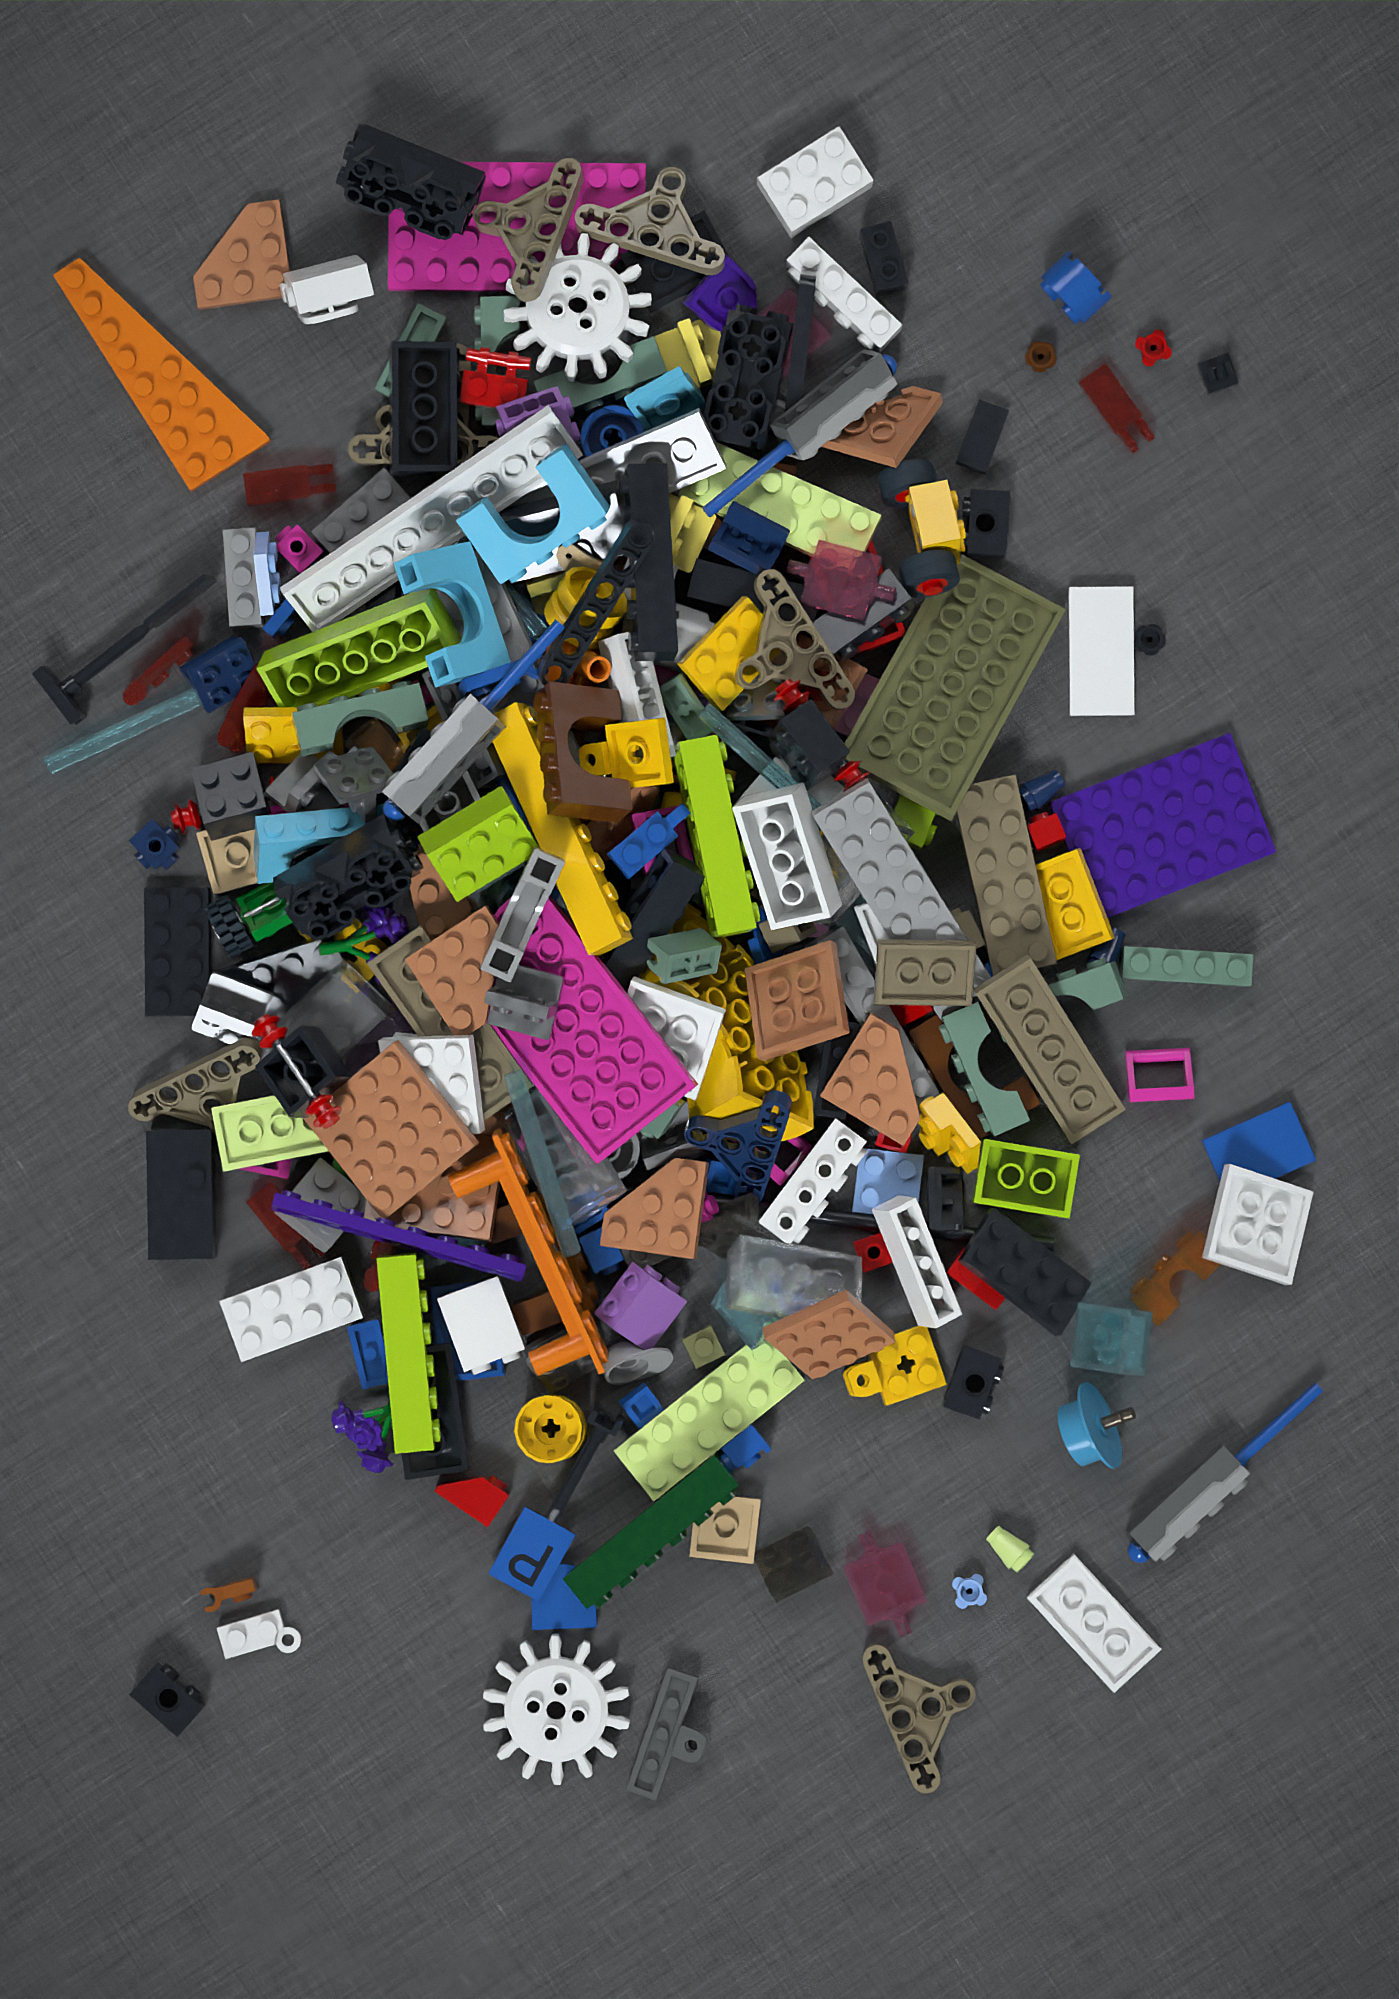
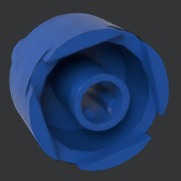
[1039,250,1112,325]
[581,405,644,457]

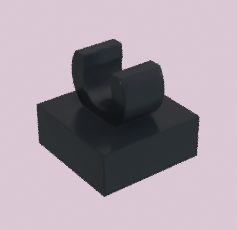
[1197,353,1239,395]

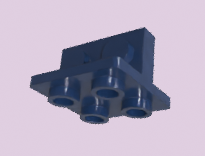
[708,501,790,579]
[179,635,261,713]

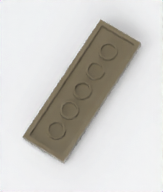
[957,774,1057,976]
[367,926,533,1121]
[973,954,1126,1144]

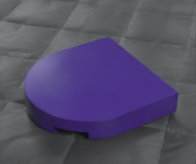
[683,254,758,332]

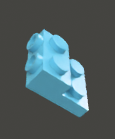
[624,366,706,431]

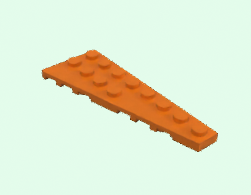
[53,258,271,492]

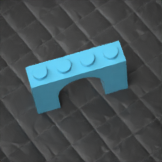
[456,443,610,584]
[393,541,511,688]
[253,804,384,884]

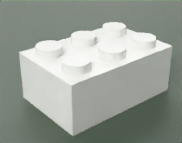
[757,126,874,238]

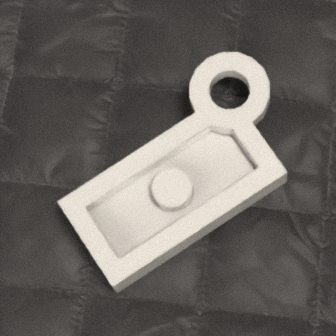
[217,1609,301,1659]

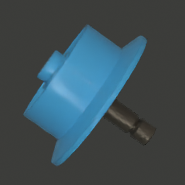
[1057,1382,1136,1469]

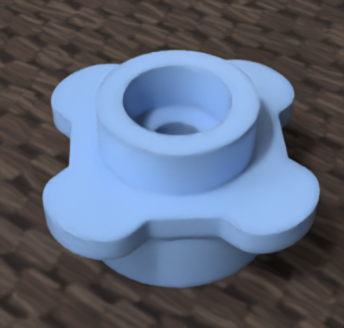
[952,1574,987,1609]

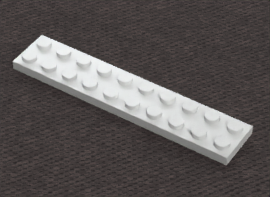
[280,405,583,632]

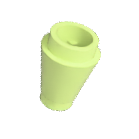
[986,1526,1034,1573]

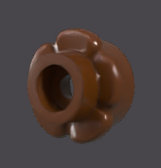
[1025,341,1057,373]

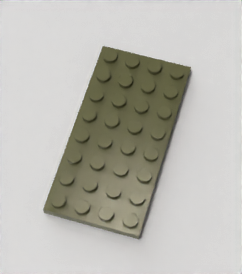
[844,554,1066,821]

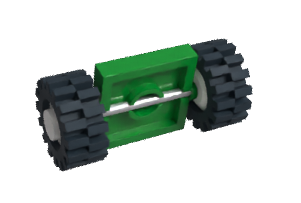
[204,847,318,958]

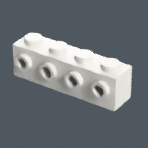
[786,237,902,353]
[758,1118,867,1245]
[872,1195,962,1328]

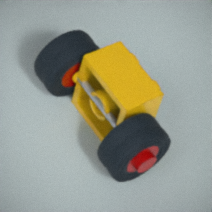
[878,459,966,598]

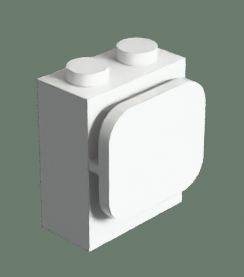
[279,255,374,324]
[437,1276,526,1375]

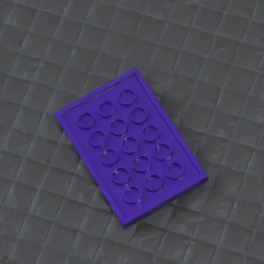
[1050,733,1276,918]

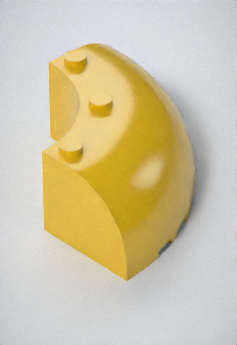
[639,903,814,1142]

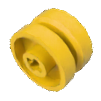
[544,566,627,649]

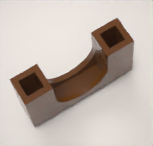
[533,681,633,823]
[907,1000,1041,1140]
[486,1185,600,1336]

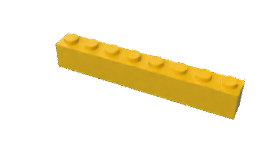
[493,702,633,956]

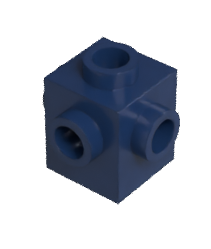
[129,819,181,870]

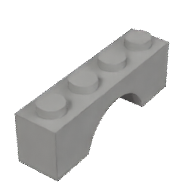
[480,846,565,982]

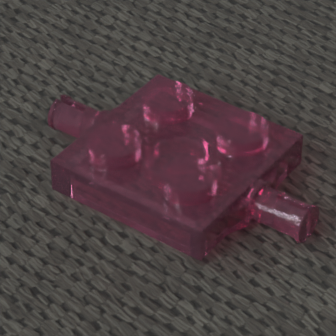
[787,540,896,620]
[843,1530,927,1637]

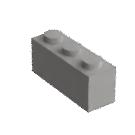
[223,528,265,630]

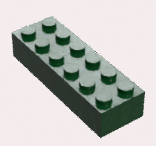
[563,1452,740,1609]

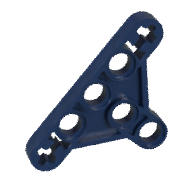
[684,1090,792,1207]

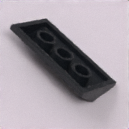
[401,1342,469,1480]

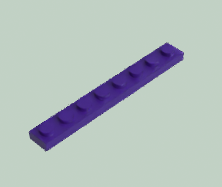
[271,1190,527,1282]

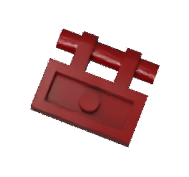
[459,347,531,409]

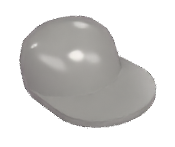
[603,1341,673,1385]

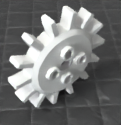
[503,233,652,382]
[483,1634,630,1785]

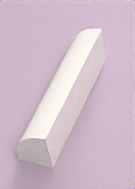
[598,632,676,761]

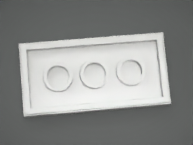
[1068,587,1135,716]
[1026,1553,1162,1693]

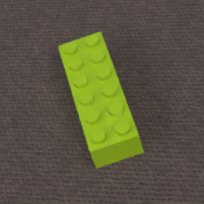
[256,589,462,707]
[674,735,760,939]
[376,1251,441,1454]

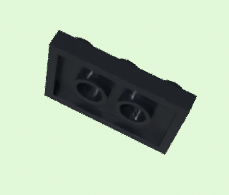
[619,210,729,314]

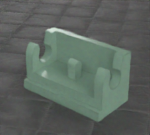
[659,671,723,740]
[647,928,722,984]

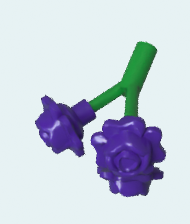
[318,905,409,983]
[331,1401,394,1473]

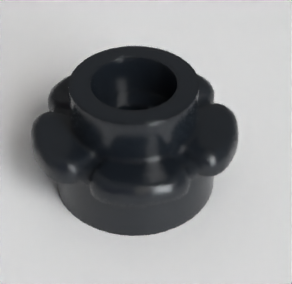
[1134,624,1166,656]

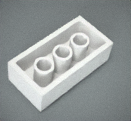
[732,783,842,930]
[219,1256,365,1362]

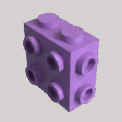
[494,386,581,445]
[594,1262,687,1350]

